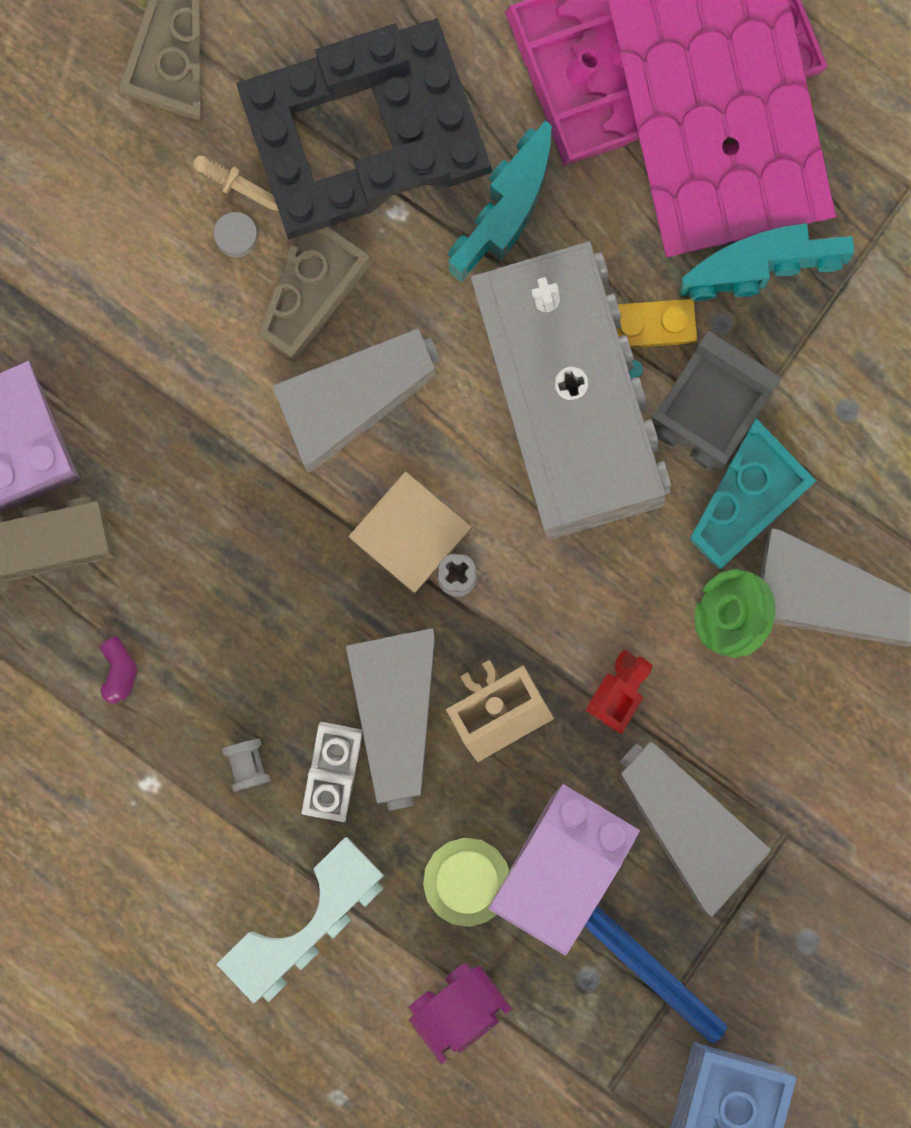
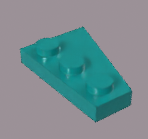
[689,418,816,571]

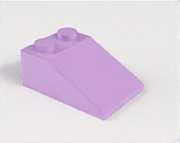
[0,361,80,513]
[488,784,640,955]

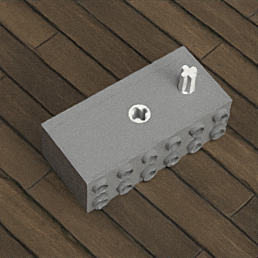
[471,241,671,540]

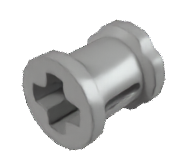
[438,554,477,597]
[222,739,271,792]

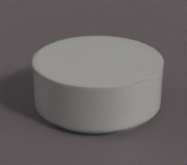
[214,212,258,257]

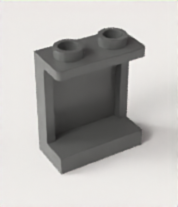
[651,330,782,471]

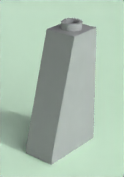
[272,328,440,473]
[760,529,911,647]
[346,628,435,811]
[619,741,771,917]

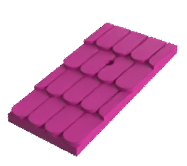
[505,0,828,166]
[608,0,836,258]

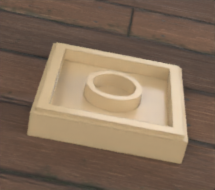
[348,471,472,594]

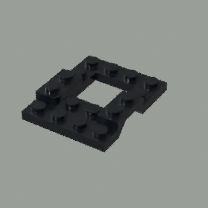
[236,18,492,240]

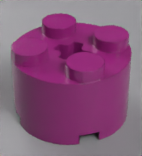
[408,963,513,1065]

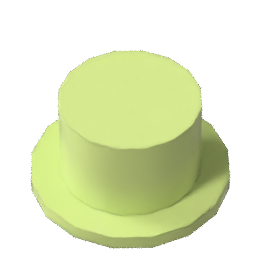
[423,838,509,927]

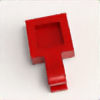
[585,649,653,734]

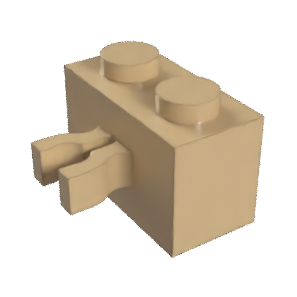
[446,660,554,762]

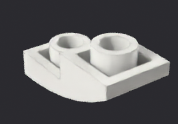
[302,722,363,822]

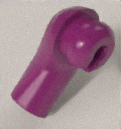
[99,636,137,704]

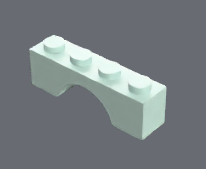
[216,837,385,1003]

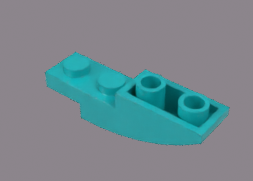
[447,121,552,282]
[678,223,854,301]

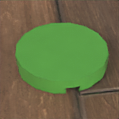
[694,569,776,658]

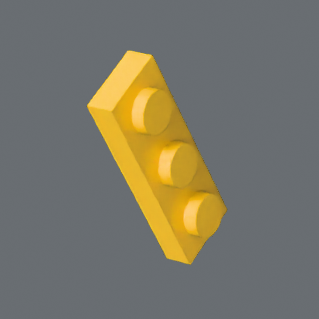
[616,299,697,348]

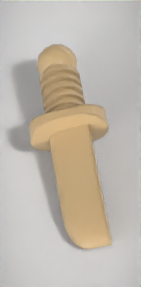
[193,155,278,211]

